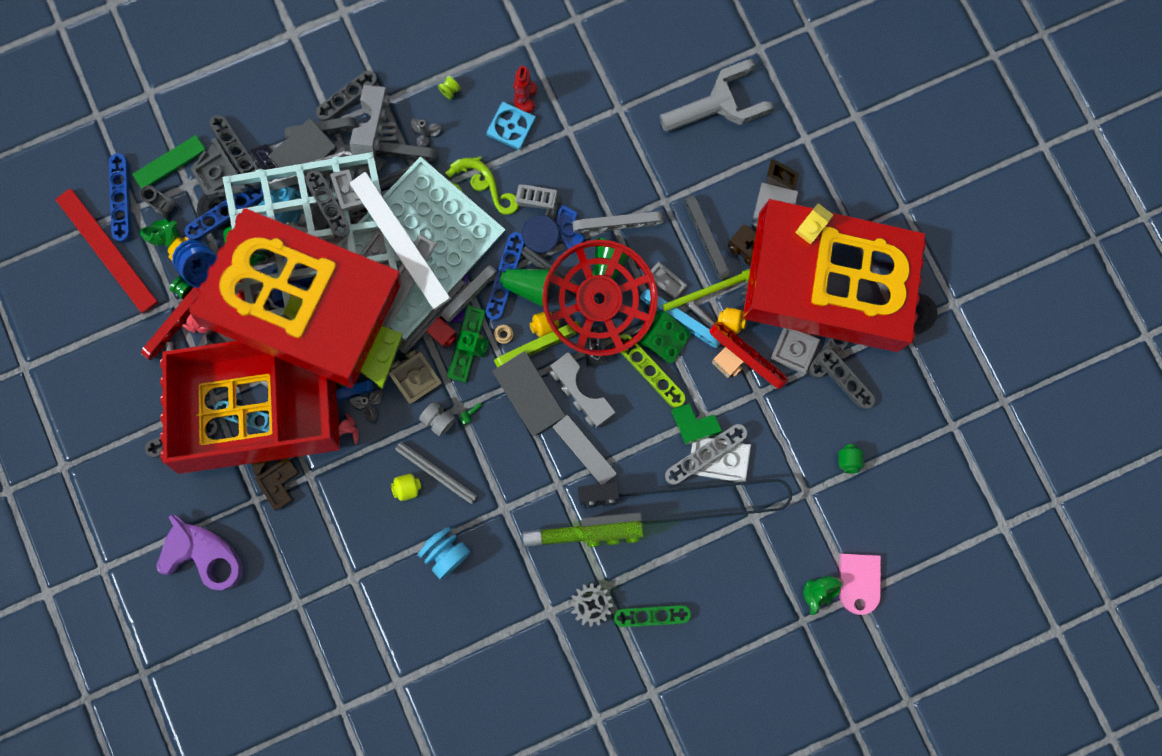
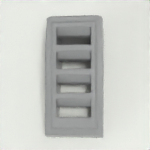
[515,184,558,209]

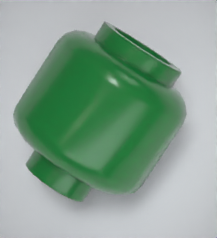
[838,444,864,474]

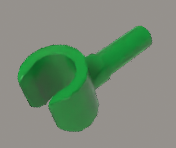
[460,402,482,426]

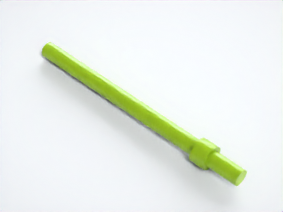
[662,269,750,312]

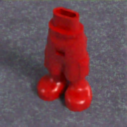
[513,66,537,114]

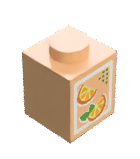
[712,347,743,378]

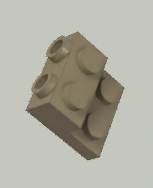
[389,349,442,404]

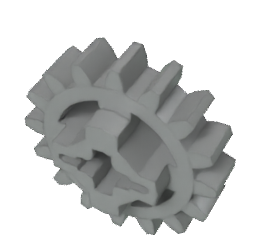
[570,583,613,627]

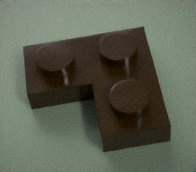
[254,458,299,511]

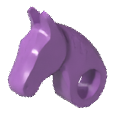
[156,515,244,590]

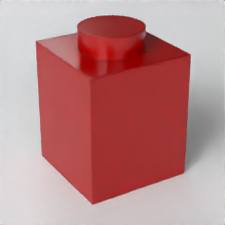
[426,317,457,349]

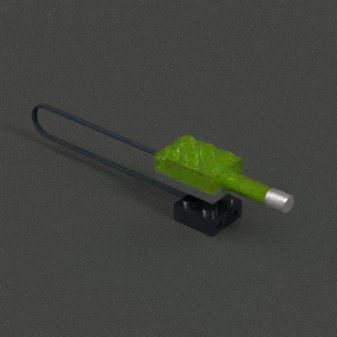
[523,479,792,547]

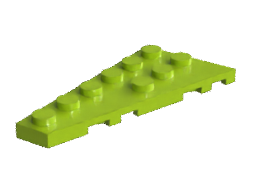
[283,296,403,389]

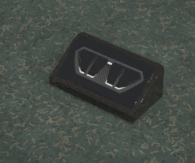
[249,144,279,170]
[585,326,606,367]

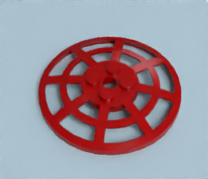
[542,240,658,356]

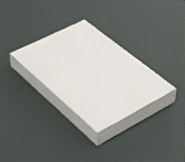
[688,438,751,482]

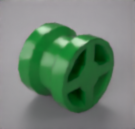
[170,276,193,300]

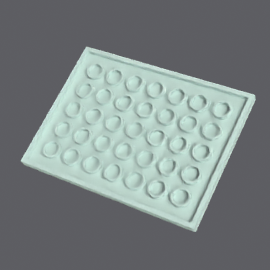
[337,157,505,341]

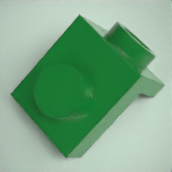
[458,331,489,358]

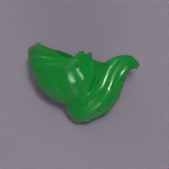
[140,218,180,248]
[803,576,844,615]

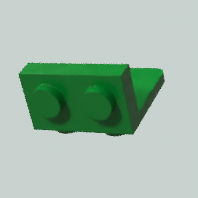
[637,310,691,363]

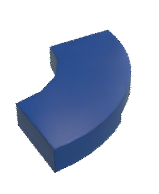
[557,204,585,254]

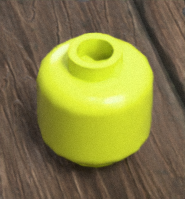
[391,474,421,501]

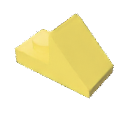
[795,203,833,244]

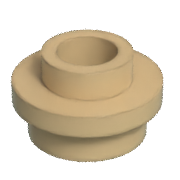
[494,325,513,344]

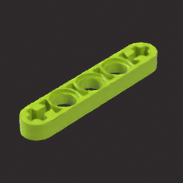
[494,321,581,367]
[619,334,685,408]

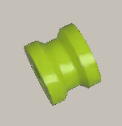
[438,76,461,100]

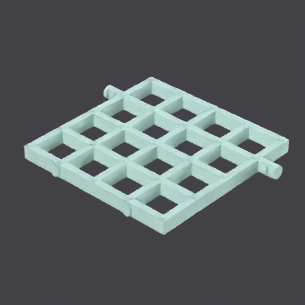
[223,152,403,318]

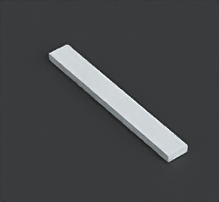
[350,172,451,310]

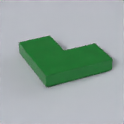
[671,404,722,445]

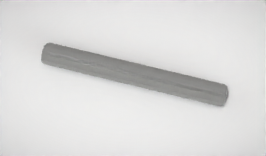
[395,442,477,504]

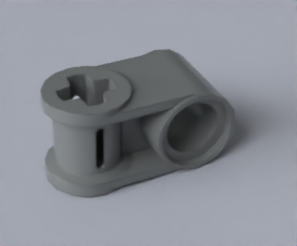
[139,185,178,219]

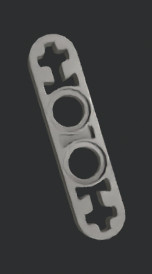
[441,265,498,322]

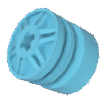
[418,527,471,580]

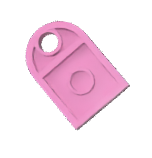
[839,554,881,615]

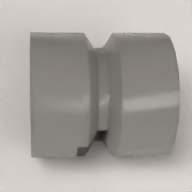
[419,401,456,437]

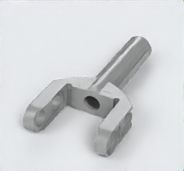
[660,59,774,132]

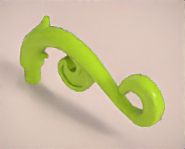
[445,156,519,215]

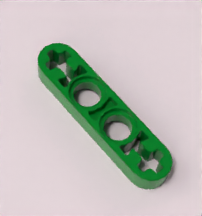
[614,605,691,627]

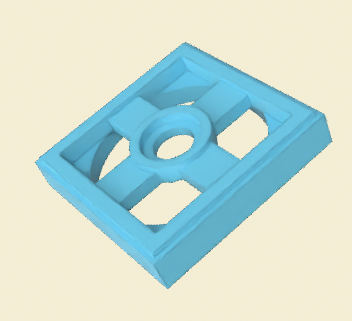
[486,102,536,150]

